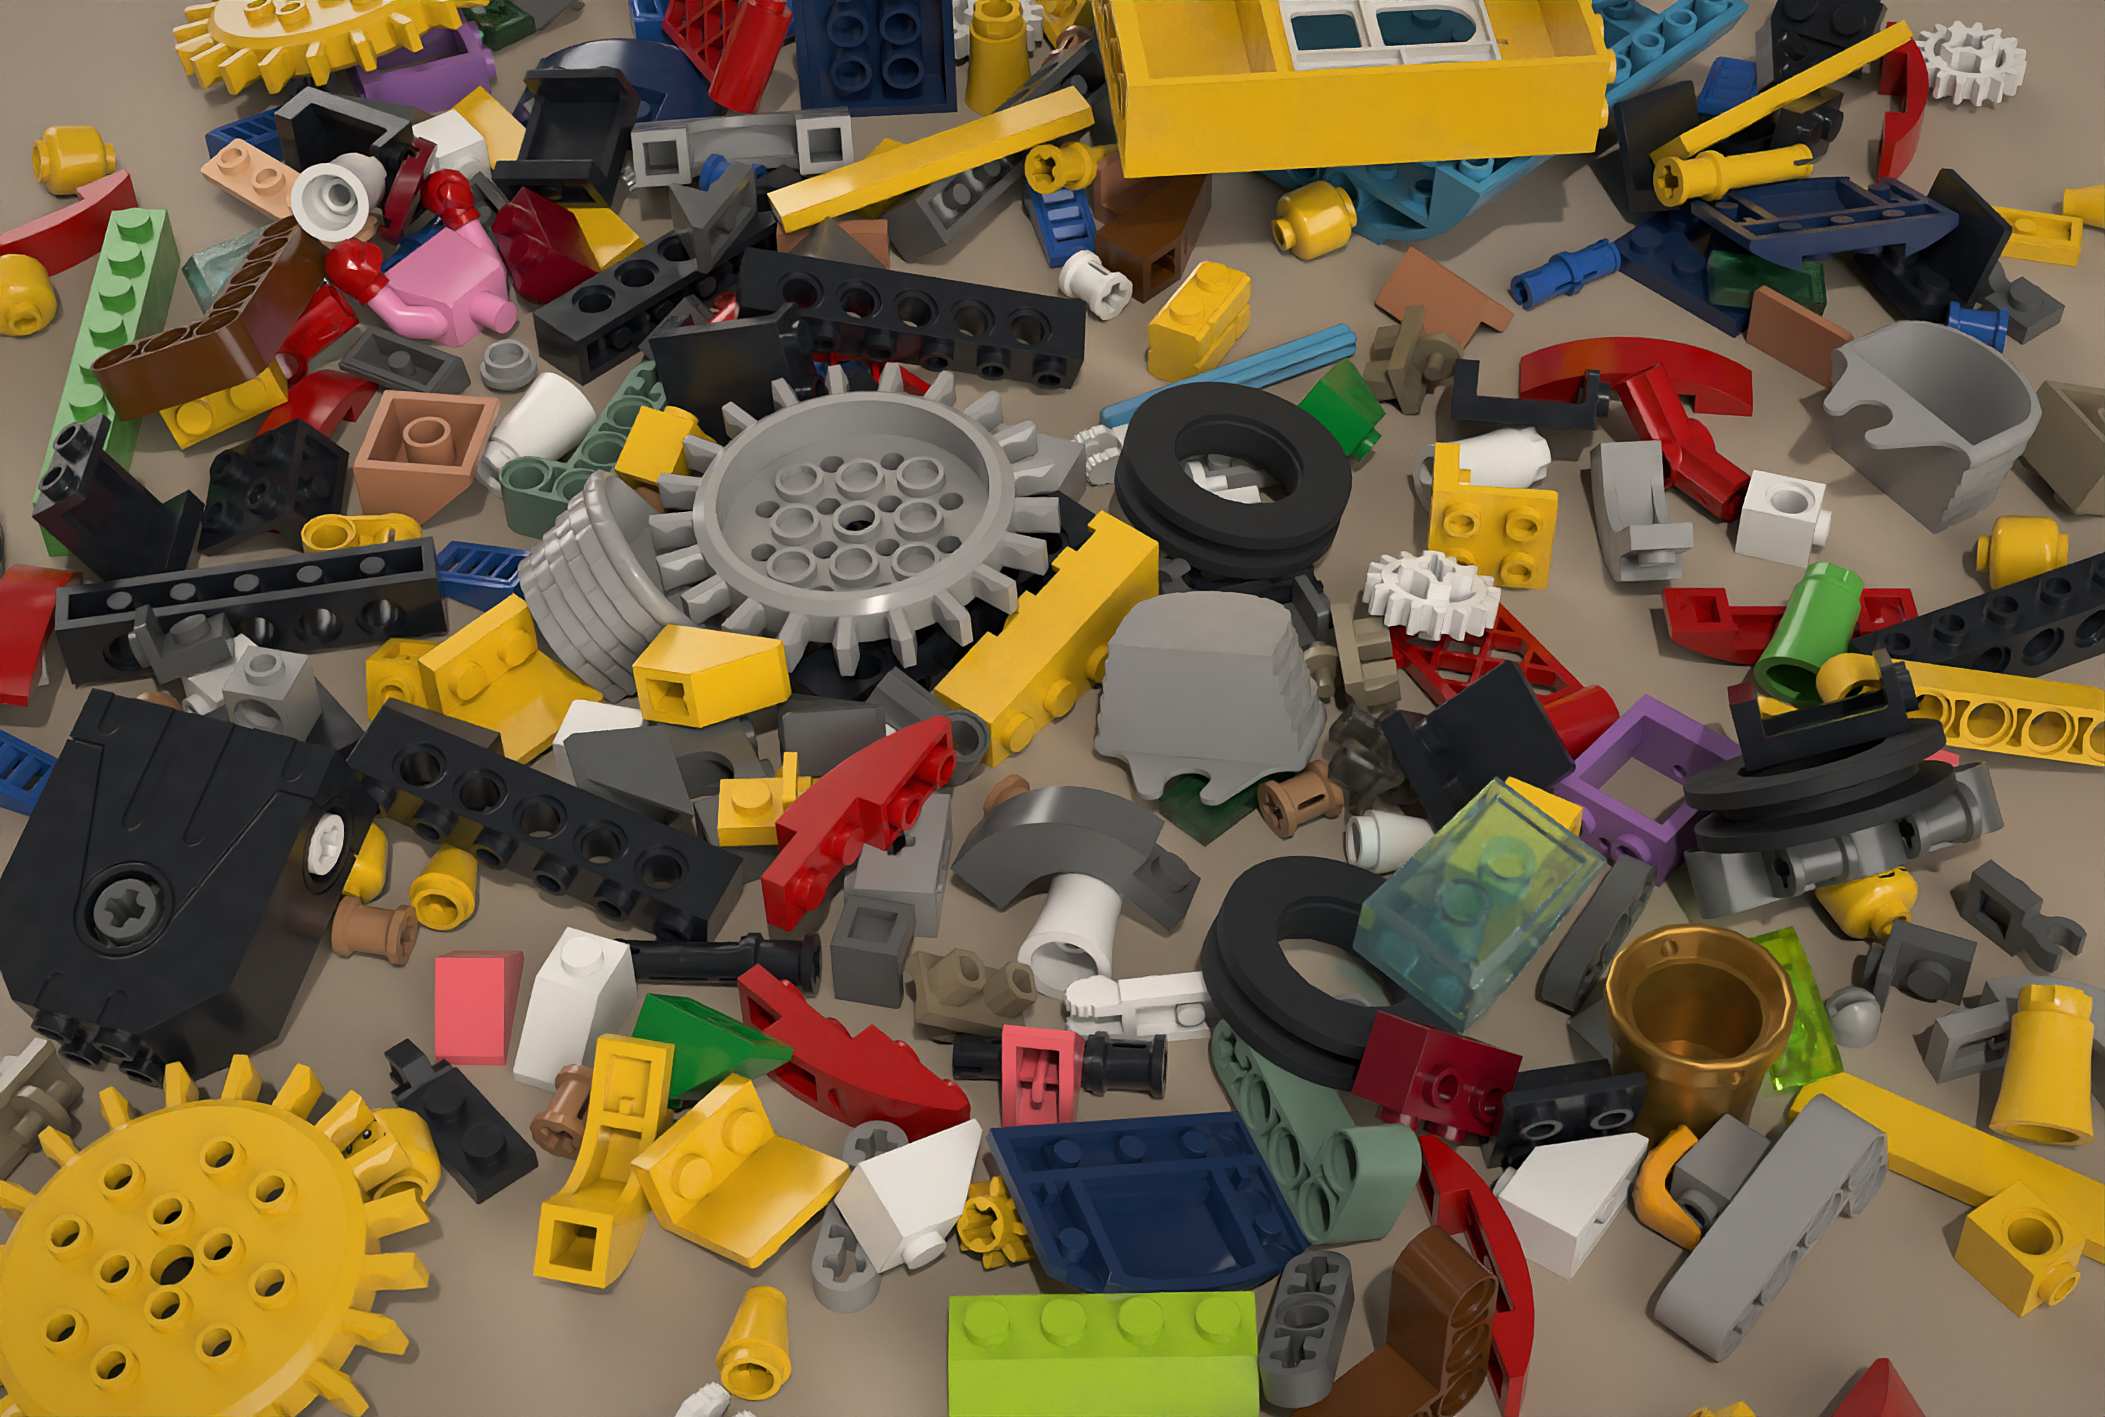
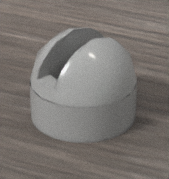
[1822,986,1881,1048]

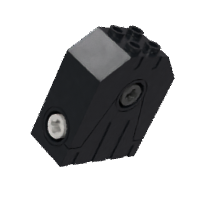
[0,688,379,1086]

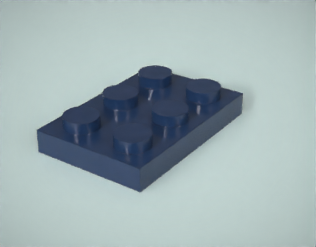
[1613,206,1808,338]

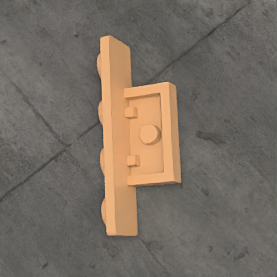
[200,138,380,252]

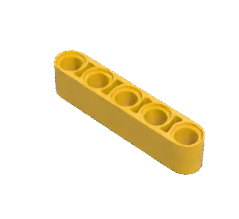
[1816,653,2105,766]

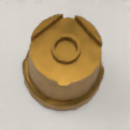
[1603,923,1798,1150]

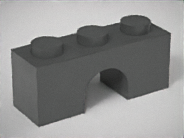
[654,715,779,885]

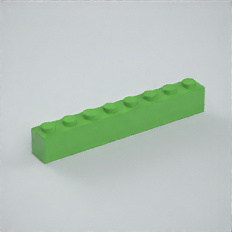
[32,208,180,557]

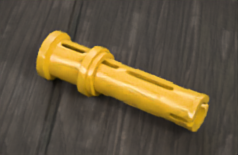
[1024,141,1119,194]
[1653,144,1813,207]

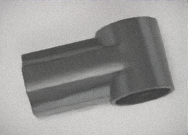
[865,667,990,788]

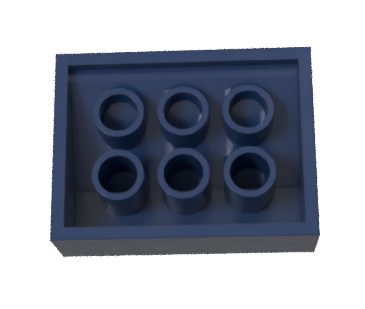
[792,0,958,117]

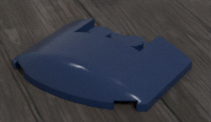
[512,38,728,150]
[1691,176,1959,270]
[986,1111,1312,1294]

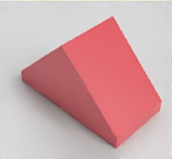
[435,950,524,1065]
[1002,1024,1085,1127]

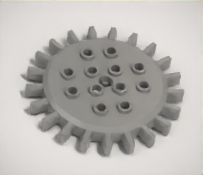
[649,362,1061,676]

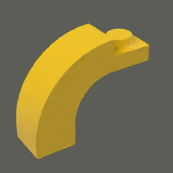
[533,1033,675,1289]

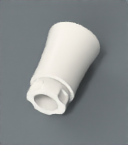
[291,152,387,242]
[475,372,597,498]
[1413,424,1551,514]
[1017,872,1123,1000]

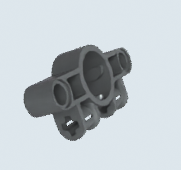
[1683,761,2004,919]

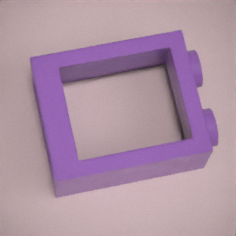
[346,8,496,114]
[1553,694,1742,888]

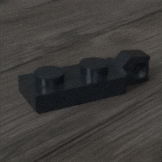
[384,1038,538,1204]

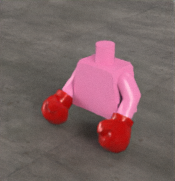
[324,168,517,347]

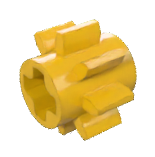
[957,1175,1035,1269]

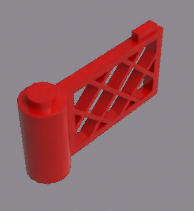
[661,0,794,114]
[1383,602,1620,761]

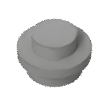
[480,340,538,391]

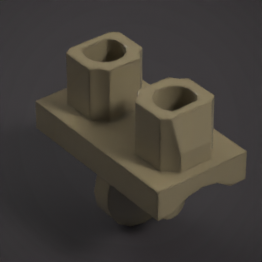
[1363,304,1464,415]
[1303,602,1401,728]
[905,948,1038,1042]
[0,1038,84,1180]

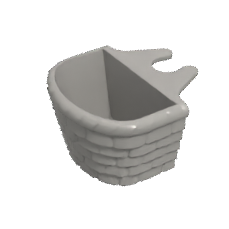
[1823,320,2042,535]
[518,469,727,704]
[1094,591,1327,805]

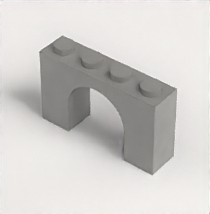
[631,106,854,188]

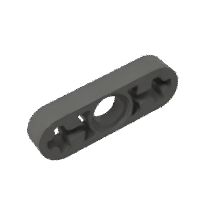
[1541,854,1657,1012]
[1258,1250,1355,1408]

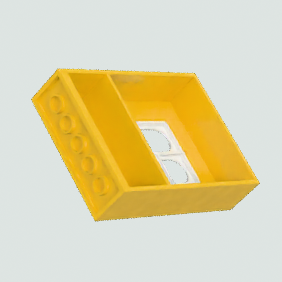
[1091,0,1616,178]

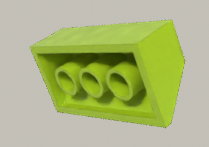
[948,1291,1259,1417]

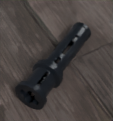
[615,932,822,995]
[952,1031,1168,1098]

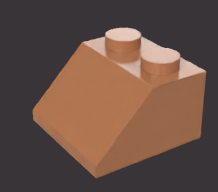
[353,390,501,525]

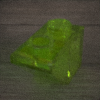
[1749,926,1844,1091]

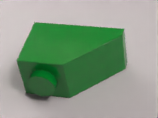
[1298,357,1386,462]
[632,993,795,1108]

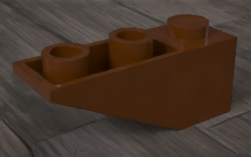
[1094,173,1212,304]

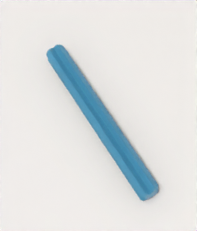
[1100,324,1357,429]

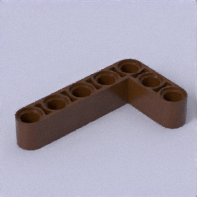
[90,214,327,421]
[1288,1226,1499,1417]

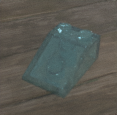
[1352,776,1607,1034]

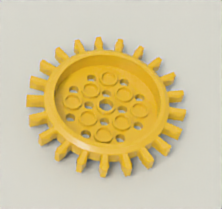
[173,0,490,95]
[0,1055,430,1417]

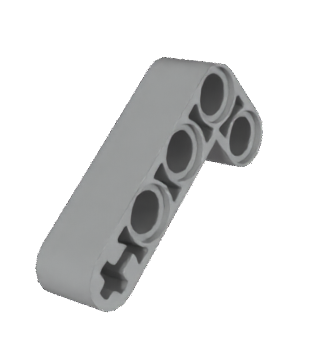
[1654,1093,1888,1363]

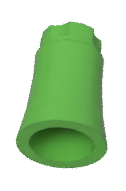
[1753,562,1864,708]

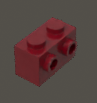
[491,187,602,305]
[1351,1010,1523,1143]

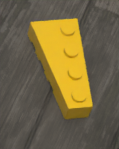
[934,510,1159,769]

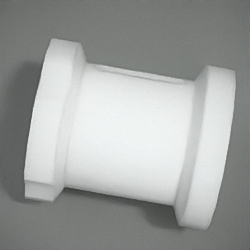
[1059,250,1132,320]

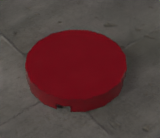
[377,136,438,247]

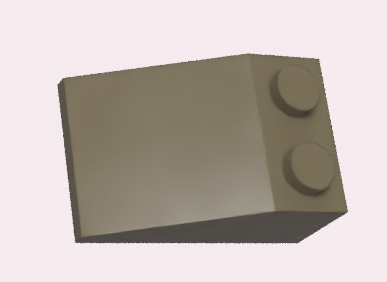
[2018,380,2105,516]

